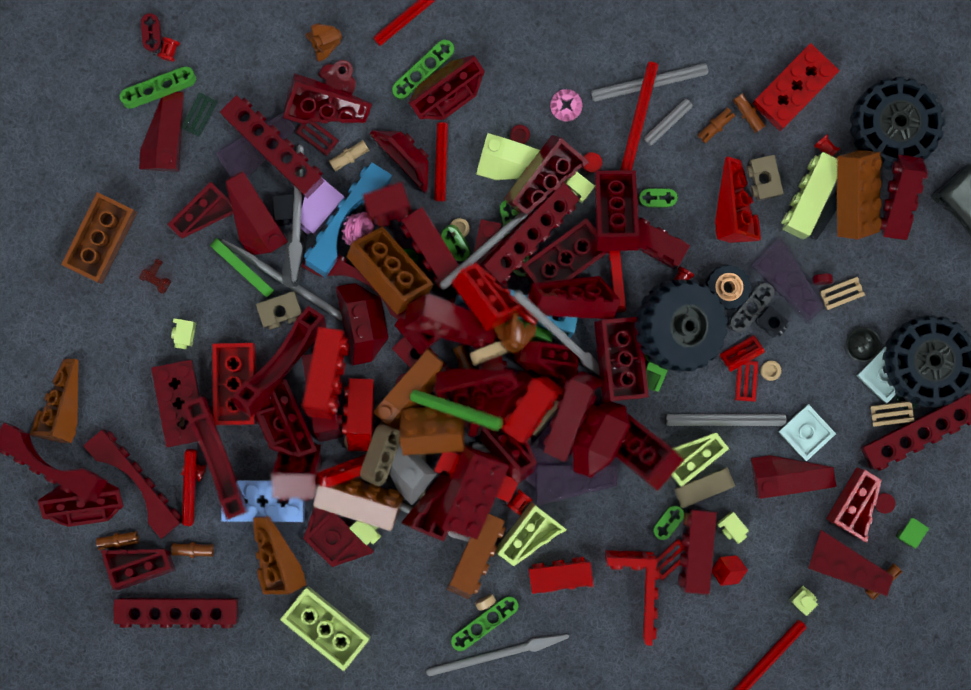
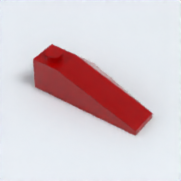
[715,156,761,243]

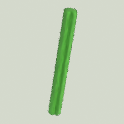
[410,390,502,430]

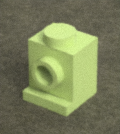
[564,171,595,204]
[171,319,196,349]
[716,511,749,544]
[350,521,381,545]
[789,586,818,616]

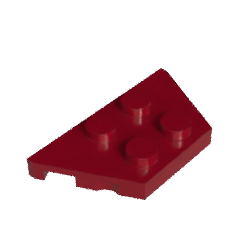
[303,507,374,567]

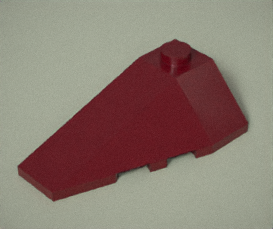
[283,73,372,124]
[139,92,184,172]
[225,170,288,255]
[435,369,519,409]
[751,455,836,499]

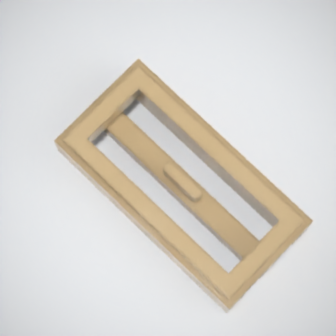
[820,277,865,310]
[871,401,914,427]

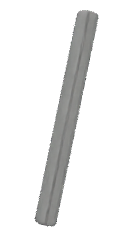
[591,63,708,101]
[666,414,786,426]

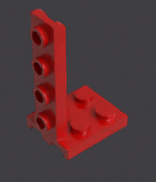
[605,550,659,646]

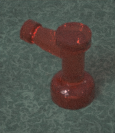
[139,259,171,294]

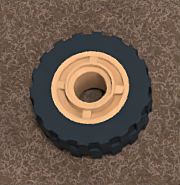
[705,265,751,310]

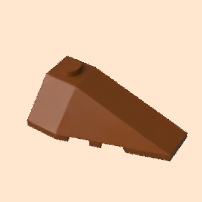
[373,349,444,430]
[29,359,78,443]
[253,516,307,594]

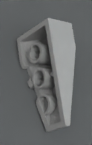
[372,421,436,505]

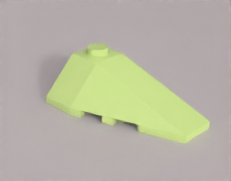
[476,133,540,180]

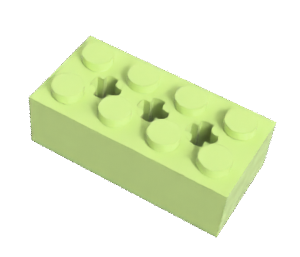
[781,152,837,240]
[280,586,371,671]

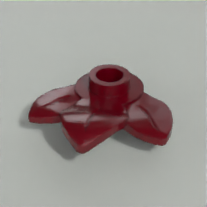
[318,60,356,95]

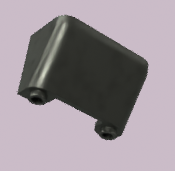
[930,164,971,235]

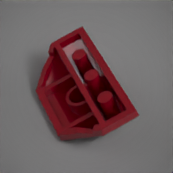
[408,55,485,120]
[369,130,429,194]
[336,283,389,366]
[484,371,542,431]
[254,379,317,458]
[573,402,630,478]
[38,482,124,527]

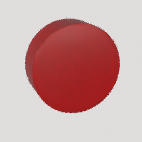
[582,152,602,173]

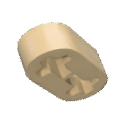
[470,341,508,365]

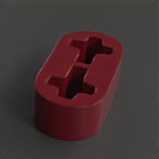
[141,13,162,52]

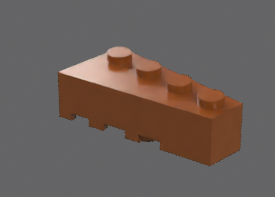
[446,514,506,599]

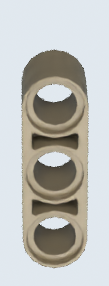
[360,424,400,486]
[674,467,735,508]

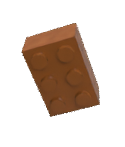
[399,404,465,456]

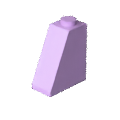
[301,179,346,235]

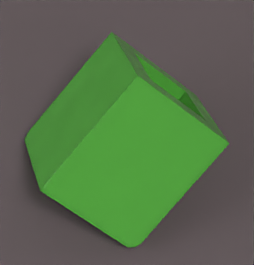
[646,362,668,392]
[895,518,929,549]

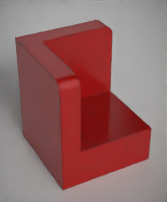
[711,555,748,586]

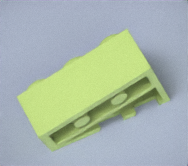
[671,433,729,487]
[496,502,567,566]

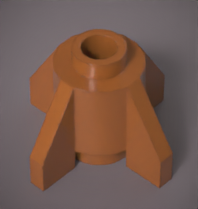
[305,23,342,62]
[495,314,536,352]

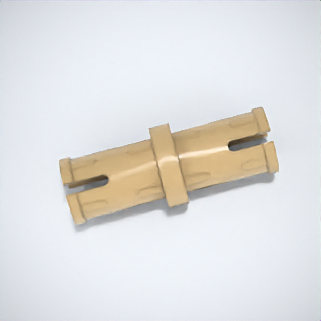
[329,140,369,172]

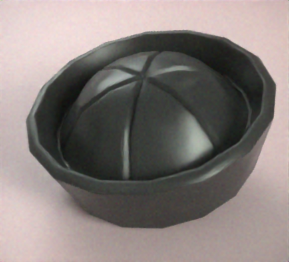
[846,327,881,362]

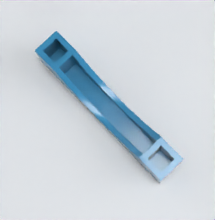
[304,162,392,278]

